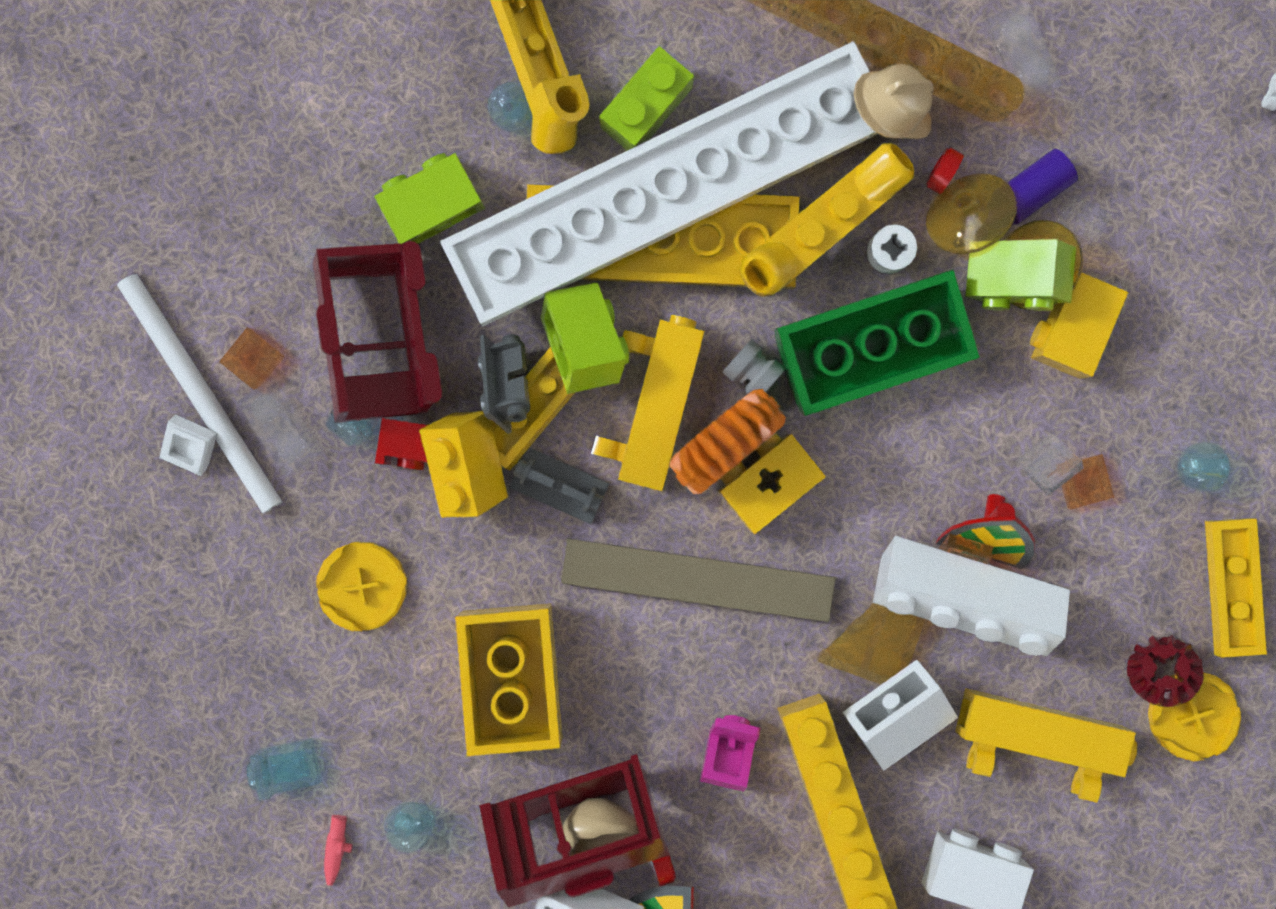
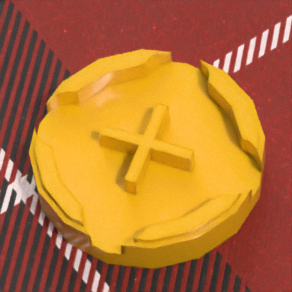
[316,542,407,631]
[1148,672,1241,762]

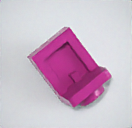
[700,715,760,792]

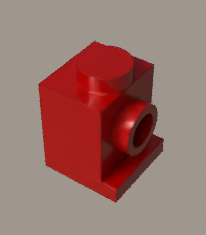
[375,418,428,470]

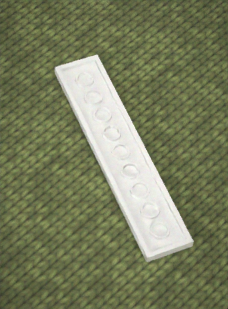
[440,41,878,327]

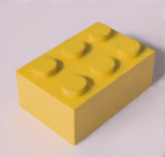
[455,603,563,756]

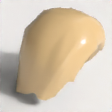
[563,798,639,856]

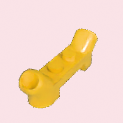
[490,0,590,154]
[740,143,914,297]

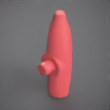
[324,815,353,886]

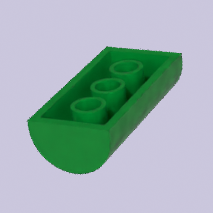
[775,270,980,416]

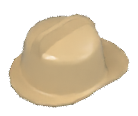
[854,64,934,140]

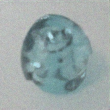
[488,82,532,132]
[326,409,380,446]
[1177,442,1230,491]
[384,802,436,853]

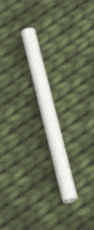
[117,274,282,514]

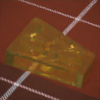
[816,602,926,685]

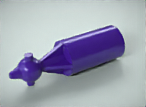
[953,148,1078,248]

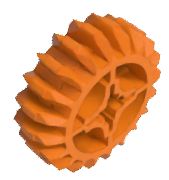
[669,389,786,494]

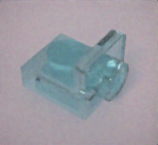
[247,737,322,801]

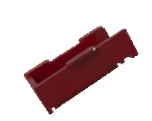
[313,241,442,423]
[479,754,669,908]

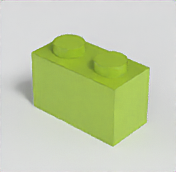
[599,46,694,151]
[374,153,485,244]
[965,239,1076,311]
[540,282,629,394]

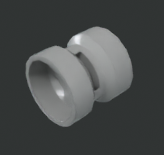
[722,339,786,394]

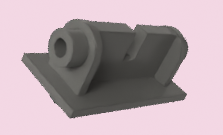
[478,334,530,434]
[509,447,610,524]

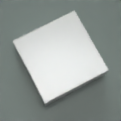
[159,415,217,476]

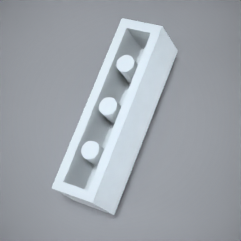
[873,536,1070,657]

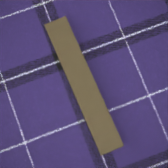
[561,538,836,622]

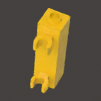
[592,315,705,491]
[955,688,1137,803]

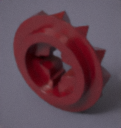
[1127,635,1204,707]

